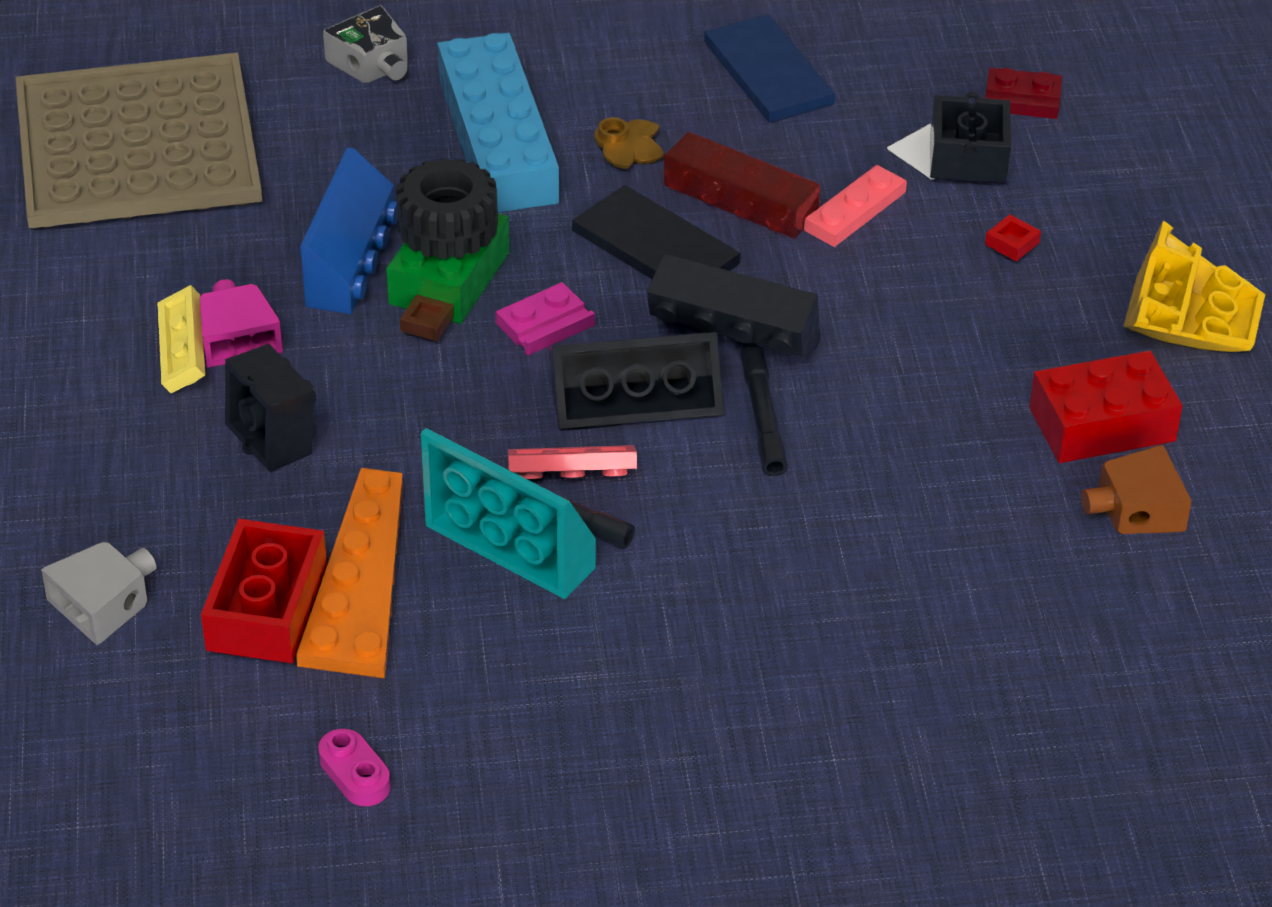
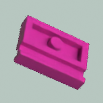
[496,282,595,356]

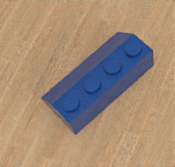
[300,148,398,314]

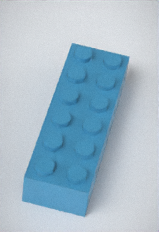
[437,33,559,212]

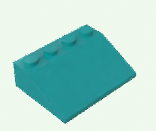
[421,428,596,599]

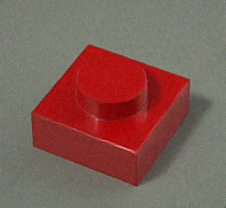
[985,214,1041,261]

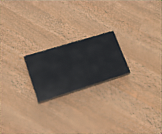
[572,185,740,279]

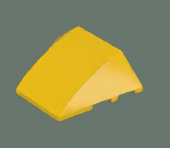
[1123,220,1265,352]

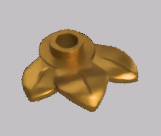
[594,117,664,169]

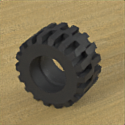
[396,158,498,259]

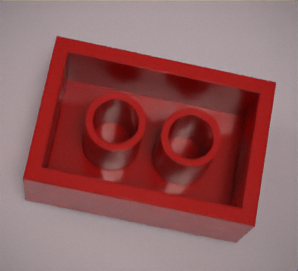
[1029,350,1183,463]
[201,518,327,664]

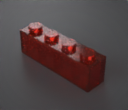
[664,132,820,239]

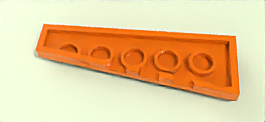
[296,468,403,679]

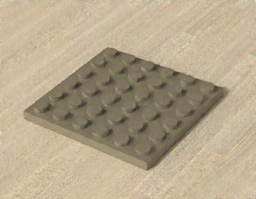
[16,53,263,228]

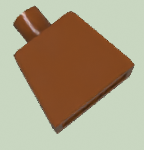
[1081,445,1192,534]

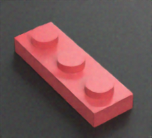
[804,165,907,247]
[508,445,637,479]

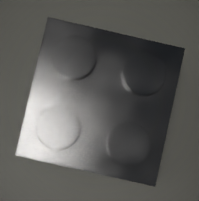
[930,92,1011,183]
[225,343,316,471]

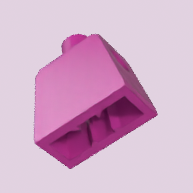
[200,279,283,368]

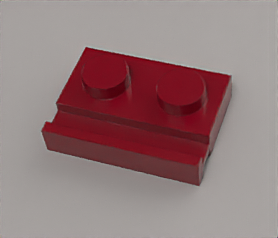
[985,67,1063,119]

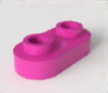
[318,729,390,806]

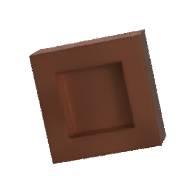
[400,294,454,341]

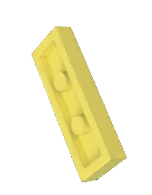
[158,285,205,393]

